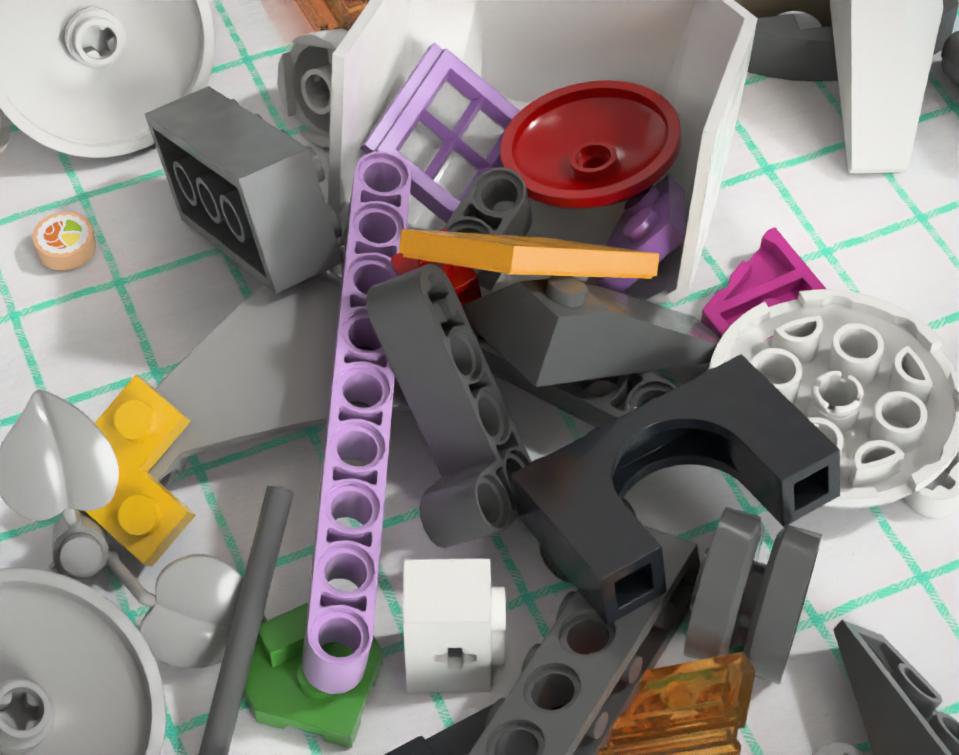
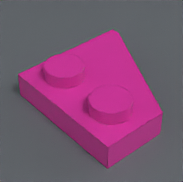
[701,227,826,340]

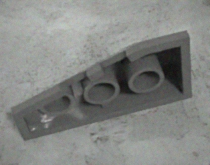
[462,275,721,387]
[833,619,959,755]

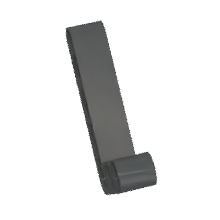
[443,167,677,428]

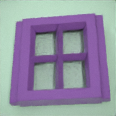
[360,42,520,224]

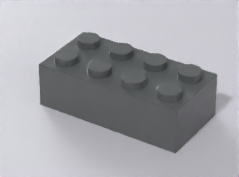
[145,86,343,294]

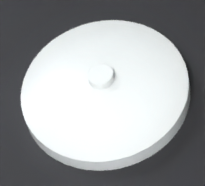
[0,0,216,158]

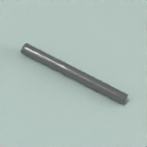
[198,486,294,755]

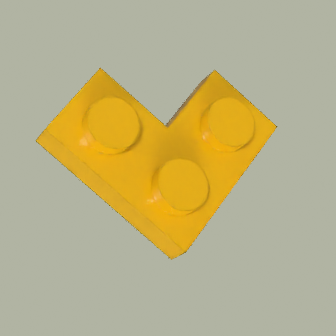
[85,375,196,567]

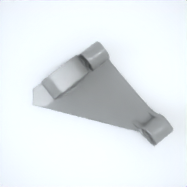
[148,269,411,489]

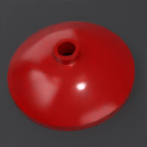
[500,80,682,210]

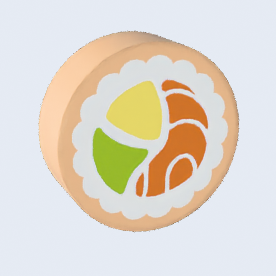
[33,212,96,271]

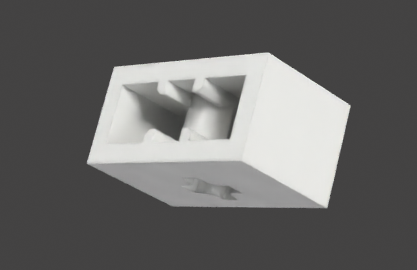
[403,559,506,693]

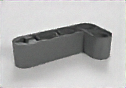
[366,264,532,548]

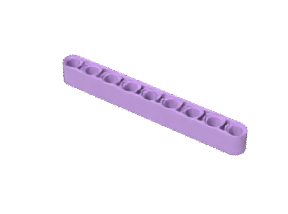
[302,151,411,694]

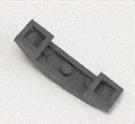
[747,0,959,81]

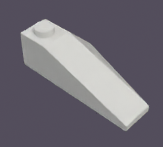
[829,0,943,173]

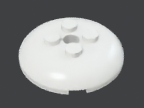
[709,289,959,509]

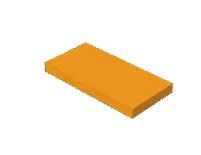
[399,229,659,279]

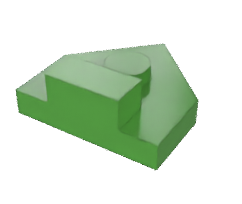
[243,603,383,748]

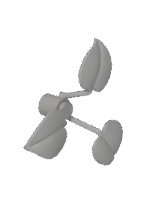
[0,390,267,668]

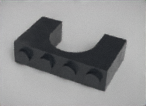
[512,354,840,625]

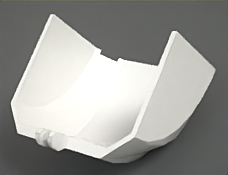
[328,0,758,305]

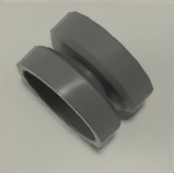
[683,507,822,685]

